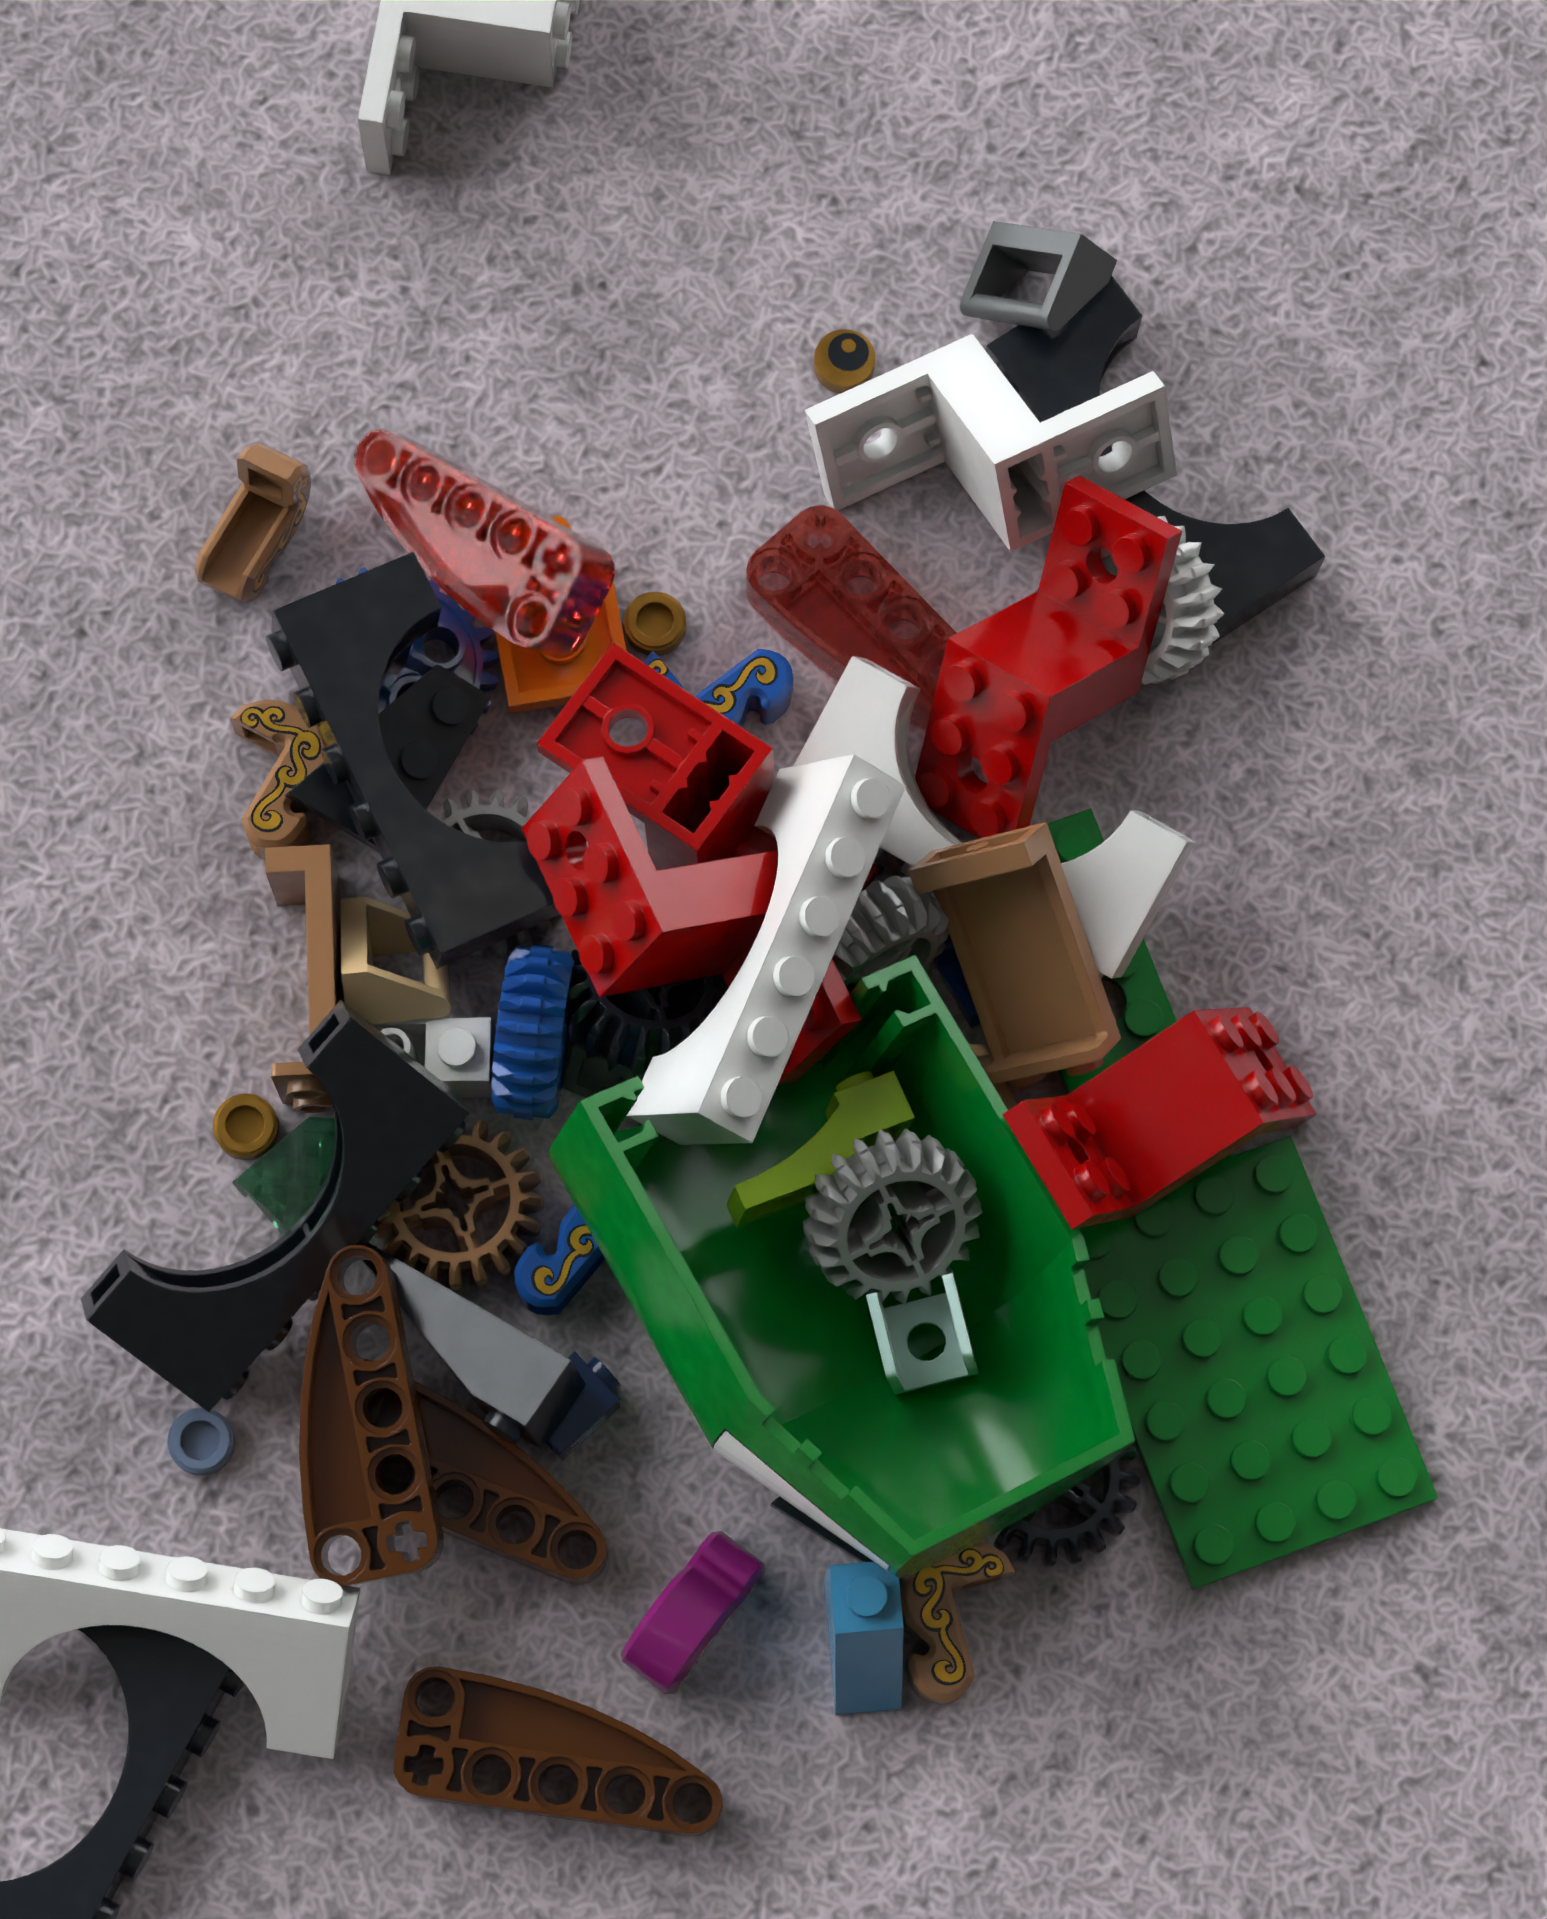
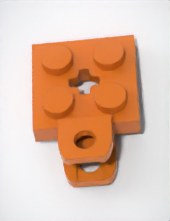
[488,516,626,714]

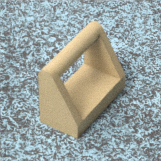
[341,897,451,1024]

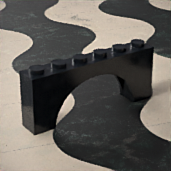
[986,275,1325,647]
[266,551,560,969]
[81,1000,470,1412]
[0,1625,244,1919]

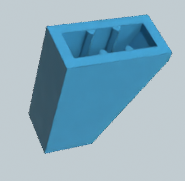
[824,1561,904,1715]

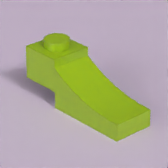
[726,1071,915,1228]

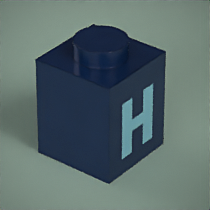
[546,1351,621,1461]

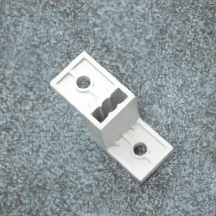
[358,0,580,175]
[805,334,1177,552]

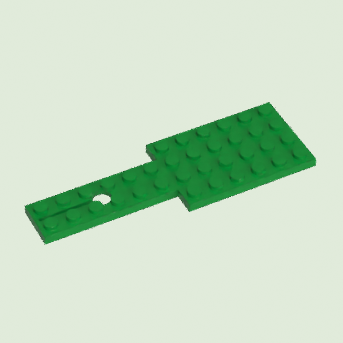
[1047,808,1438,1591]

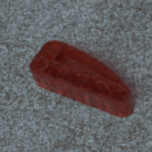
[354,429,615,659]
[745,505,957,731]

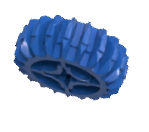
[491,944,574,1120]

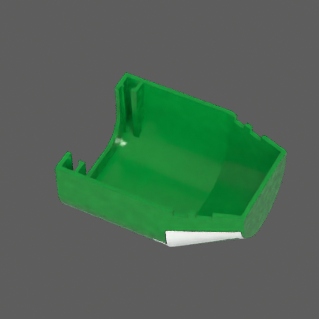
[548,955,1135,1577]

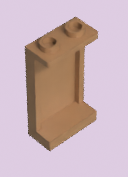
[908,822,1121,1088]
[265,845,344,1113]

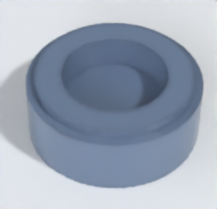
[167,1408,235,1476]

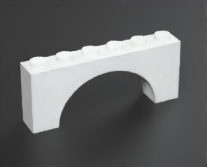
[794,656,1196,979]
[627,754,906,1145]
[0,1527,360,1759]

